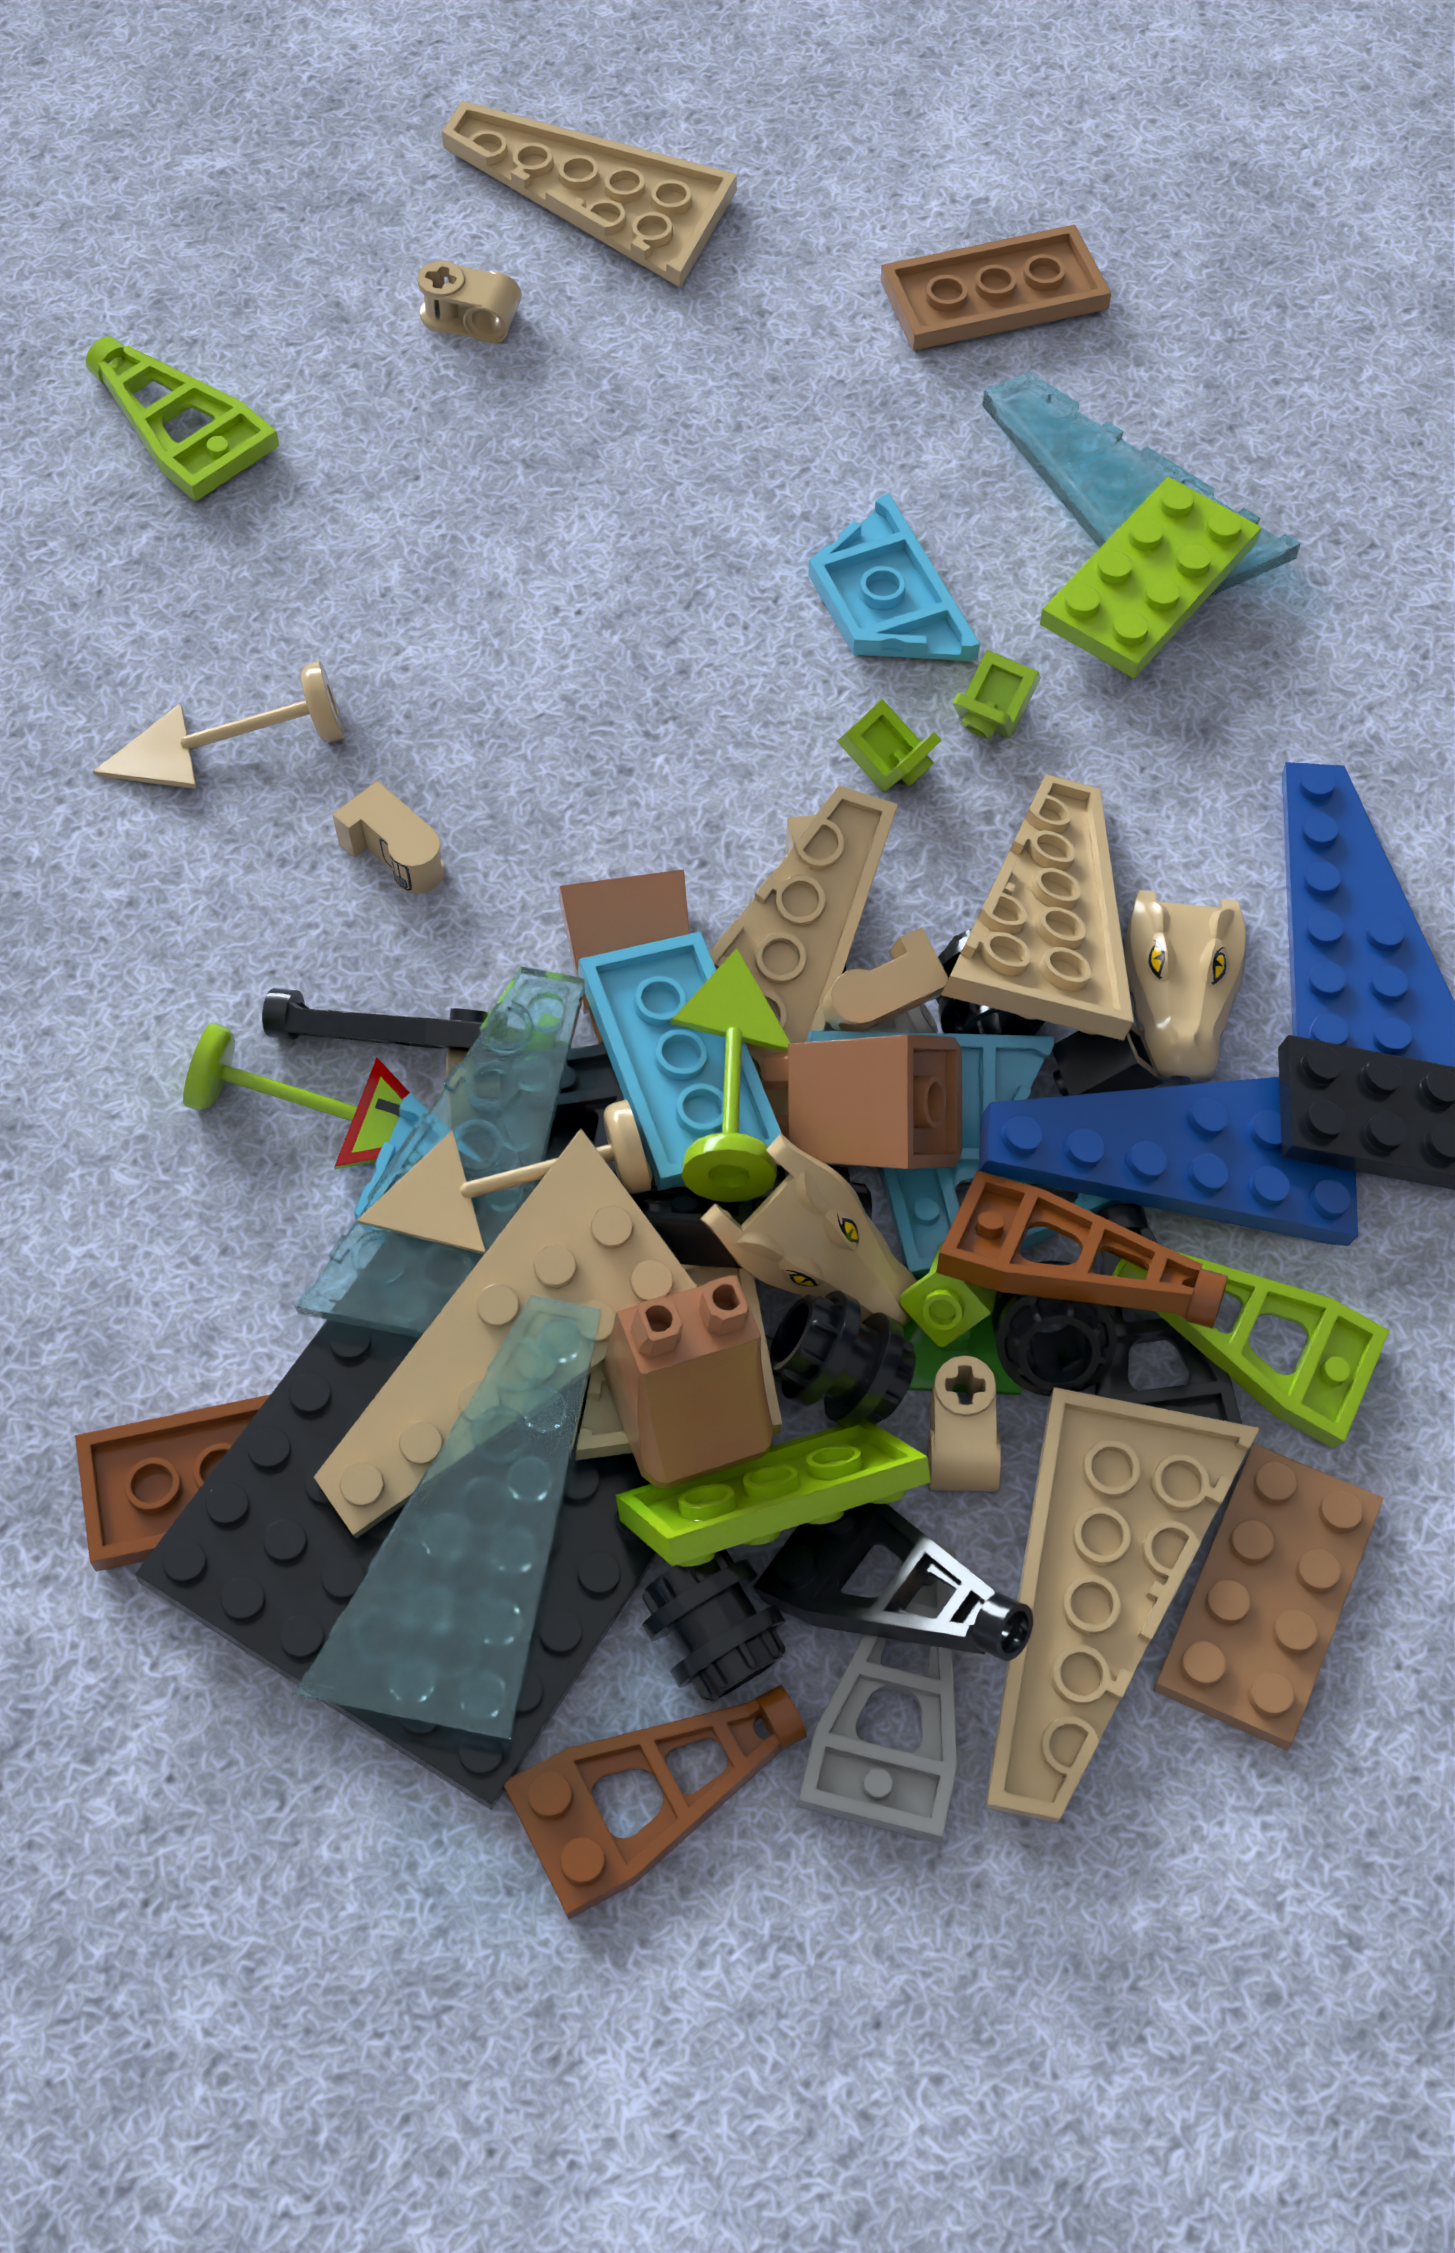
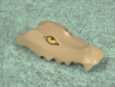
[1124,890,1246,1081]
[700,1133,917,1327]

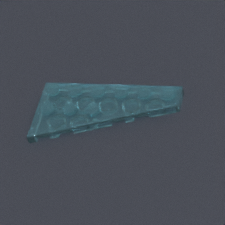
[295,966,585,1338]
[292,1295,602,1739]

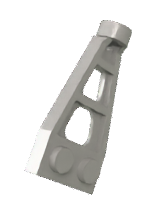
[797,1542,957,1844]

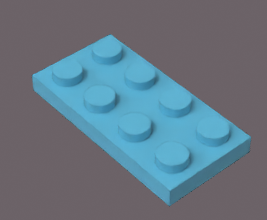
[578,931,782,1191]

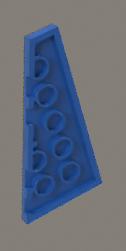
[1282,762,1455,1067]
[978,1077,1358,1246]

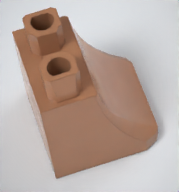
[559,869,690,1044]
[763,1034,962,1169]
[602,1275,773,1489]

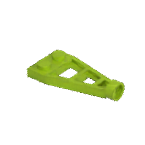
[86,336,279,502]
[1112,1251,1390,1449]

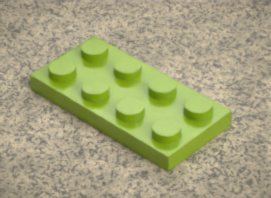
[1040,476,1262,679]
[616,1420,931,1567]

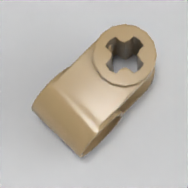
[417,261,522,343]
[927,1355,1001,1492]

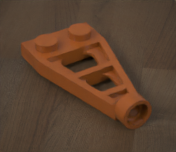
[936,1170,1228,1329]
[504,1685,807,1920]

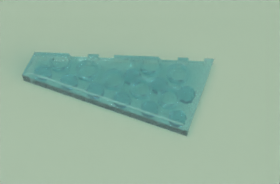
[982,372,1301,598]

